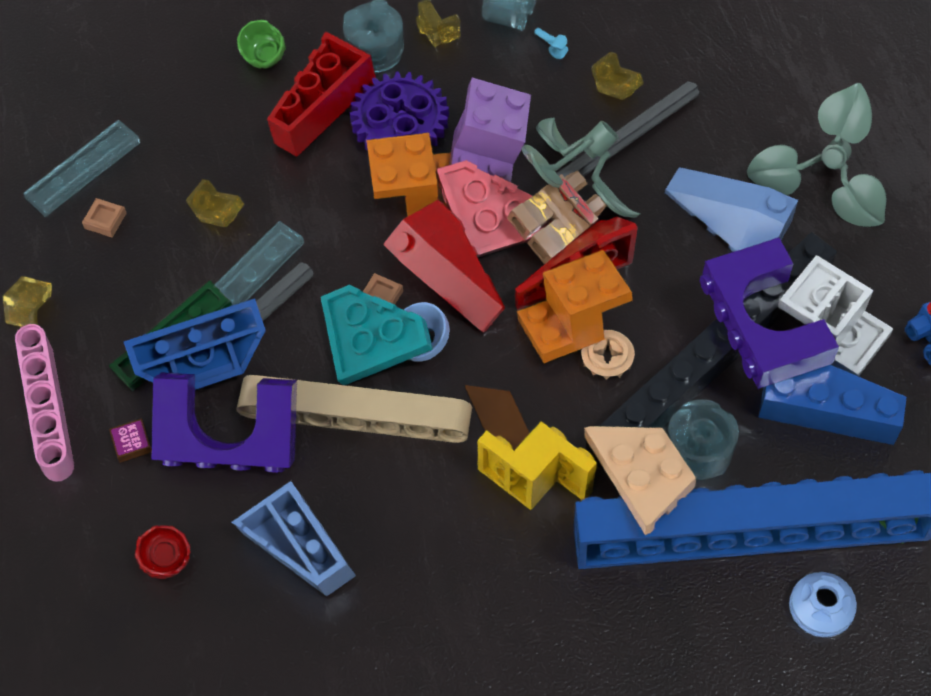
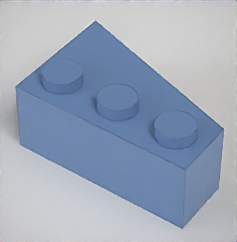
[232,481,356,596]

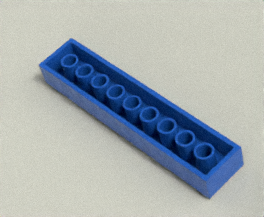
[574,470,931,569]

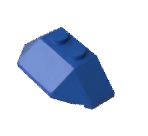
[124,298,266,390]

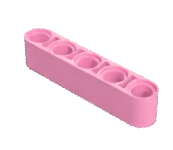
[15,324,74,482]

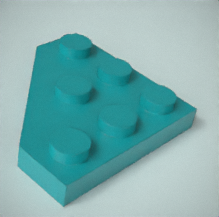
[321,285,433,386]

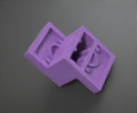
[449,78,531,182]

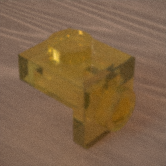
[416,0,460,47]
[591,52,644,100]
[186,179,244,227]

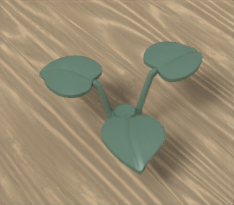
[747,83,887,227]
[521,118,640,218]

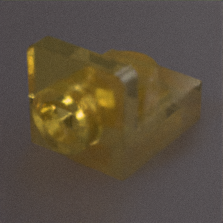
[3,276,52,327]

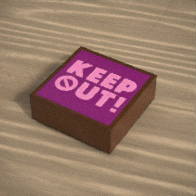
[109,418,152,463]

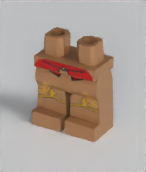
[507,171,606,264]

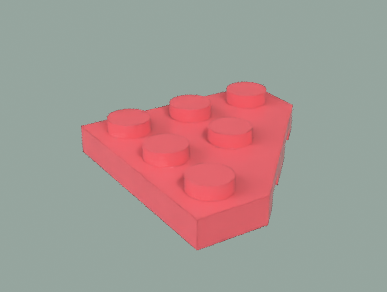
[435,160,552,257]

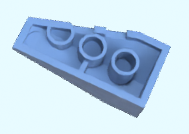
[665,167,798,252]

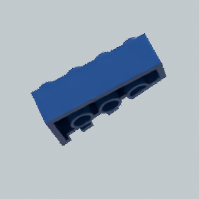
[758,365,906,445]

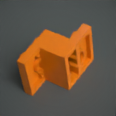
[367,133,451,216]
[517,250,632,363]

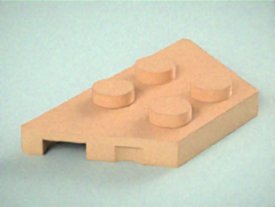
[584,426,696,535]

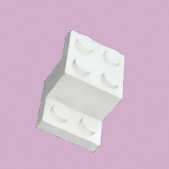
[778,255,893,377]

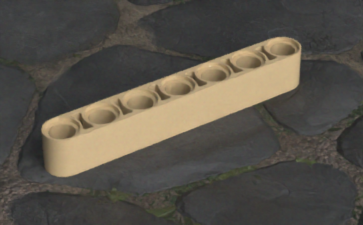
[236,375,472,443]

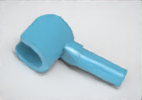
[534,28,568,59]

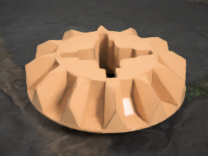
[581,330,635,380]

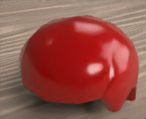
[135,525,190,579]

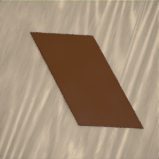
[464,385,530,450]

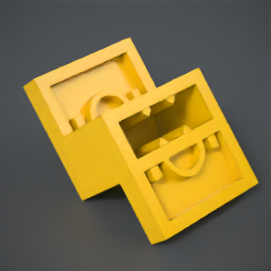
[478,422,597,510]

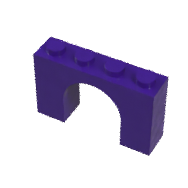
[700,237,839,389]
[152,372,297,472]

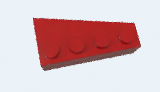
[267,32,376,157]

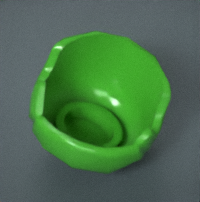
[237,20,286,69]

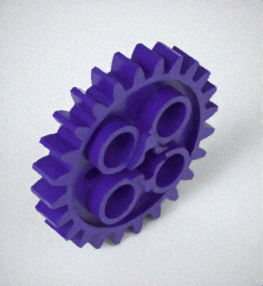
[350,72,449,150]

